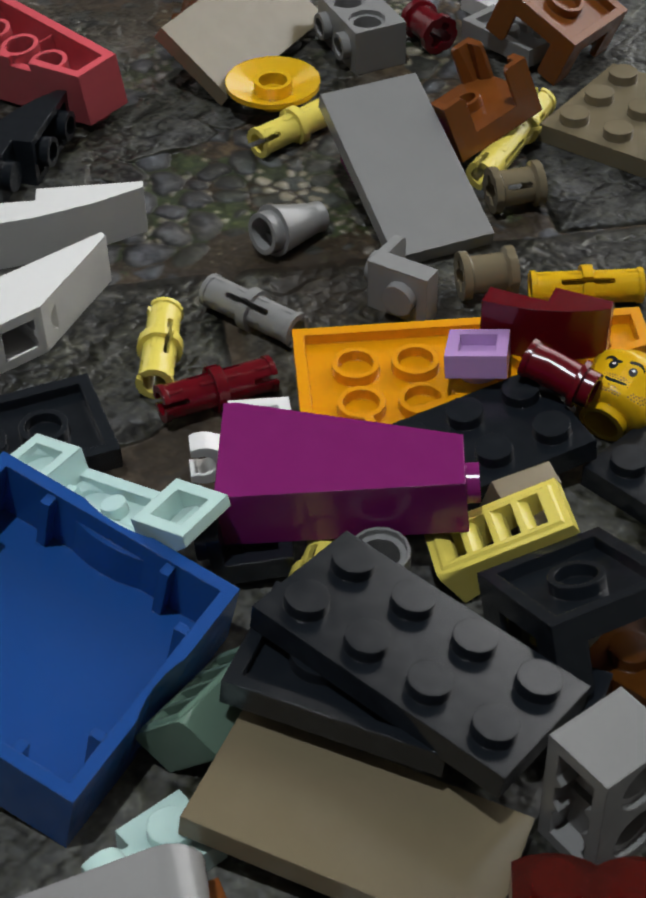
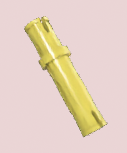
[466,87,557,190]

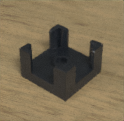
[477,527,646,696]

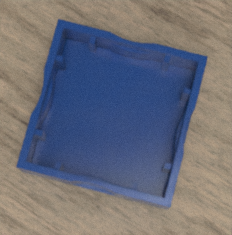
[0,451,240,848]

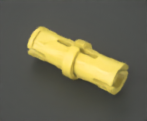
[247,98,327,158]
[135,297,184,399]

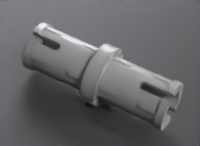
[198,273,309,348]

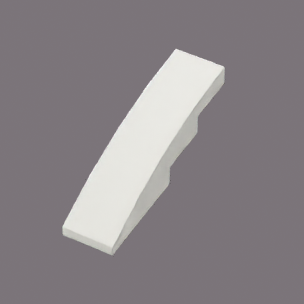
[0,181,148,270]

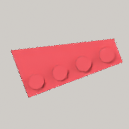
[0,0,128,126]

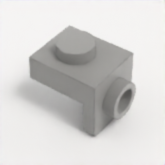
[364,234,439,321]

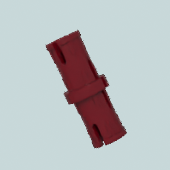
[153,355,280,423]

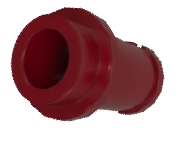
[517,339,603,408]

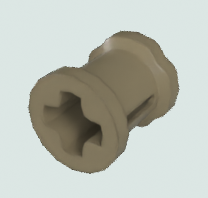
[483,159,548,214]
[453,245,521,302]

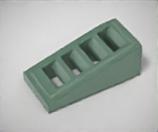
[135,646,243,773]

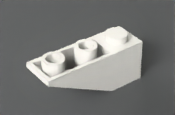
[0,232,112,375]

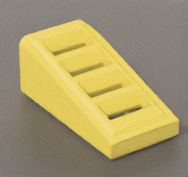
[424,478,580,603]

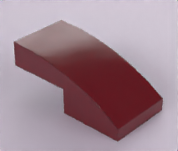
[480,287,615,359]

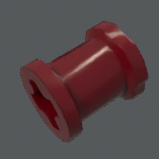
[401,0,457,55]

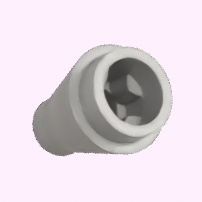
[248,201,330,257]

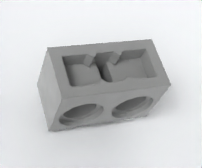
[314,0,406,76]
[537,686,646,885]

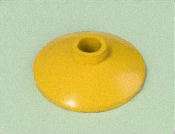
[225,56,321,112]

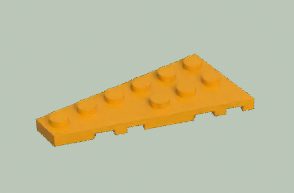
[292,307,646,424]

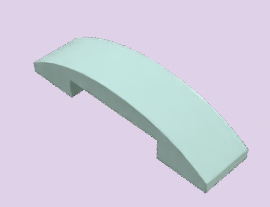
[10,433,231,552]

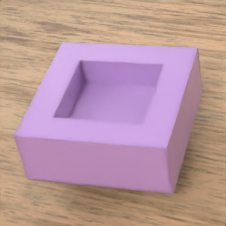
[444,329,511,384]

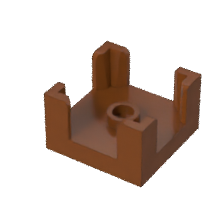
[486,0,628,86]
[431,37,542,163]

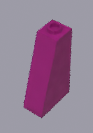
[214,402,481,545]

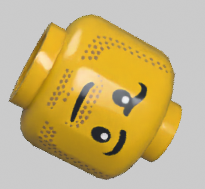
[575,349,646,441]

